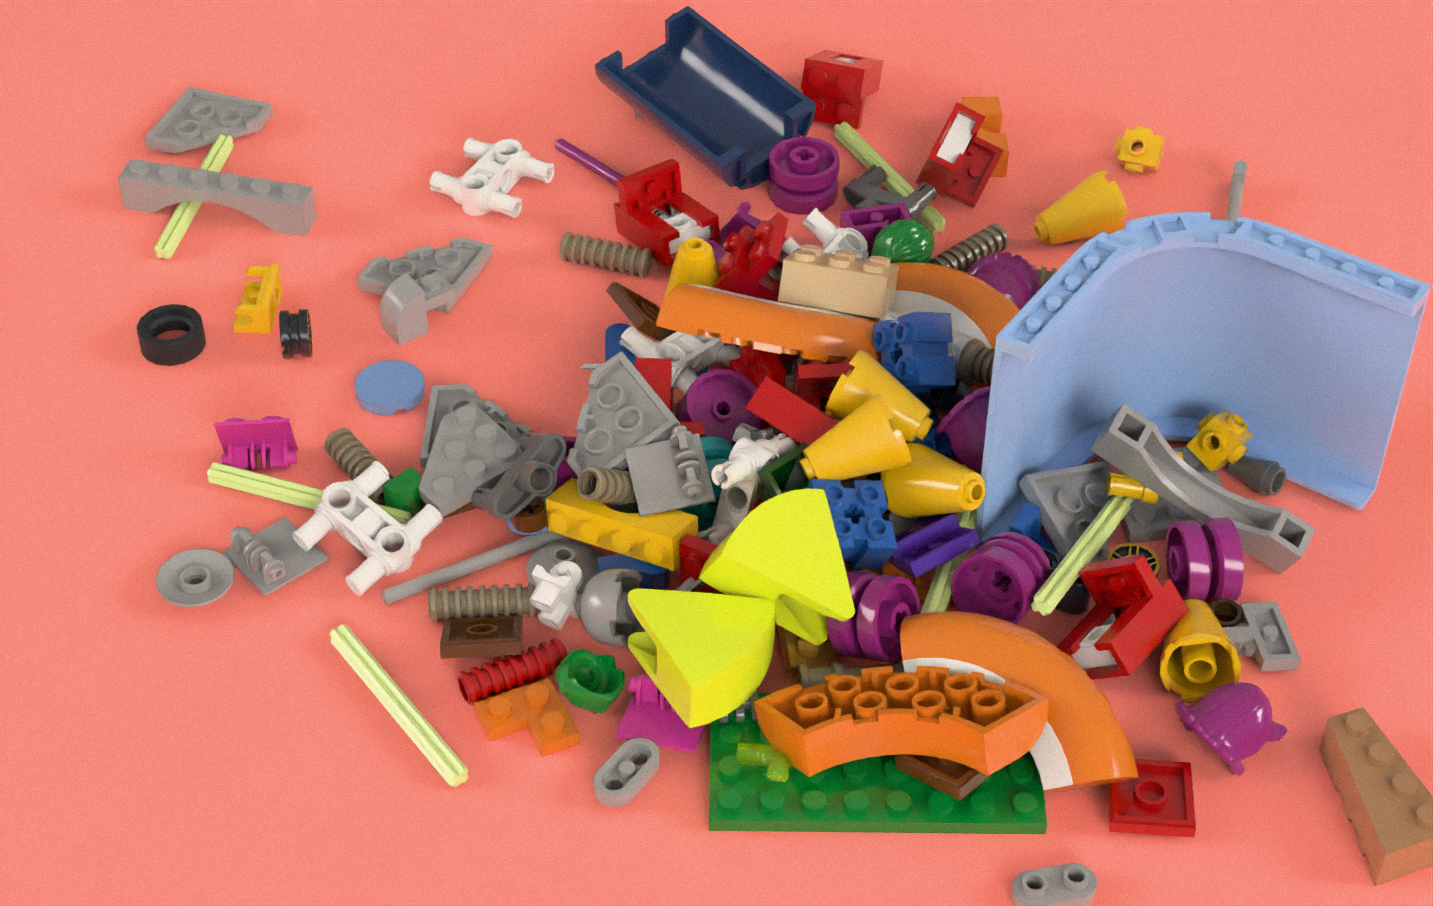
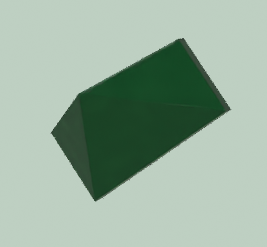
[757,442,809,499]

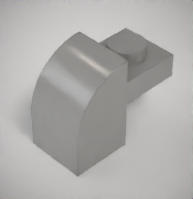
[380,271,456,345]

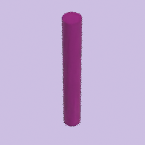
[555,138,625,187]

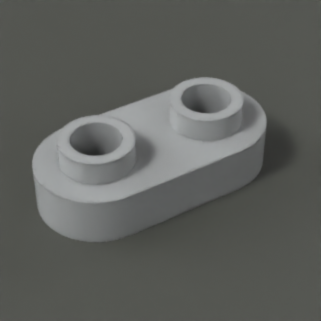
[593,738,660,807]
[1011,863,1097,906]

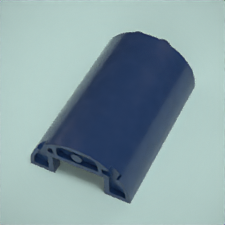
[594,6,816,190]

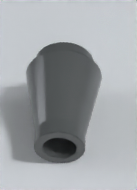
[1228,456,1286,496]

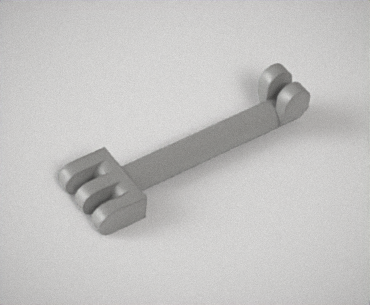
[1226,160,1247,222]

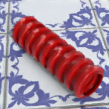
[457,637,568,705]

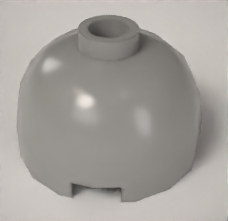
[576,569,643,647]

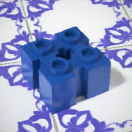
[873,312,956,396]
[805,479,897,570]

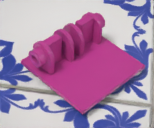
[214,416,298,471]
[615,673,705,753]

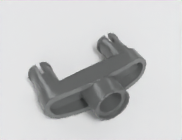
[843,164,937,220]
[471,430,567,519]

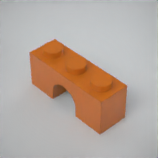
[961,97,1009,177]

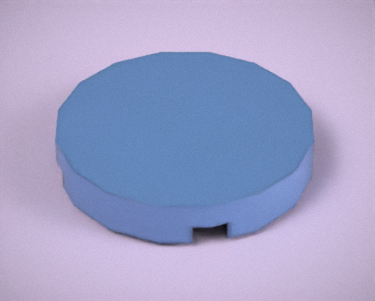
[354,360,426,416]

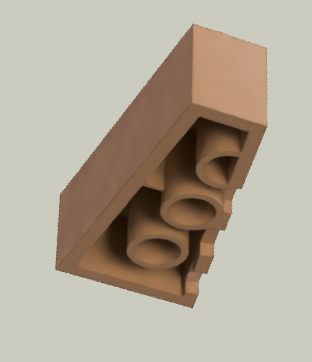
[1319,707,1433,886]

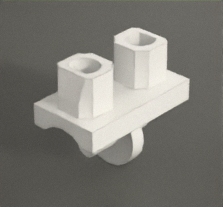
[530,561,583,630]

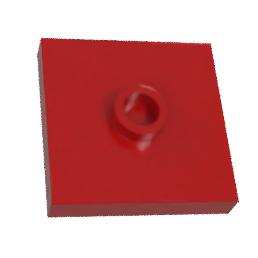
[1107,759,1196,838]

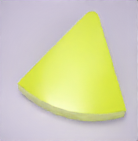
[699,488,855,645]
[628,589,776,728]

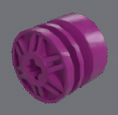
[950,532,1052,625]

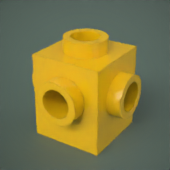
[1114,126,1165,174]
[1186,410,1253,472]

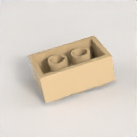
[778,244,899,319]

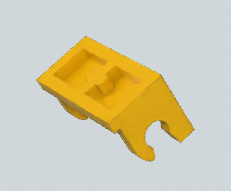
[233,264,283,333]

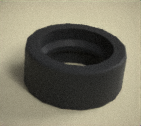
[136,304,206,366]

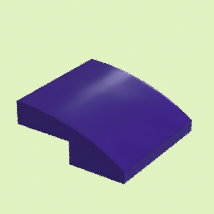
[888,513,981,578]

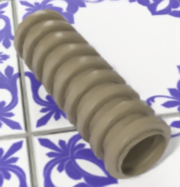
[929,223,1009,273]
[559,232,653,278]
[324,428,394,506]
[577,467,637,506]
[428,583,537,622]

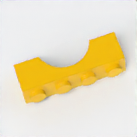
[545,478,698,571]

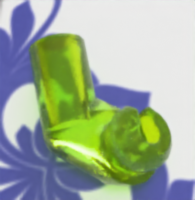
[737,742,792,782]

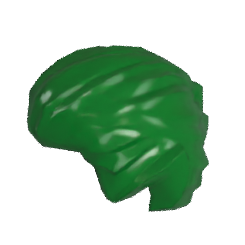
[871,218,935,263]
[555,648,625,715]

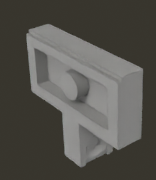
[1223,601,1301,672]

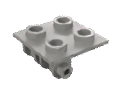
[625,426,715,517]
[222,517,329,596]

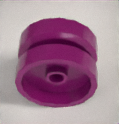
[768,137,840,215]
[675,369,762,445]
[1165,517,1244,602]
[826,571,921,664]

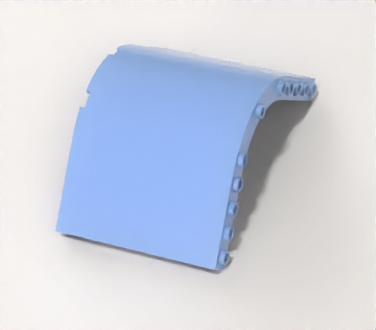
[975,212,1431,545]

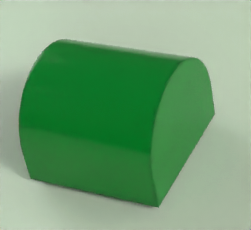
[383,467,422,519]

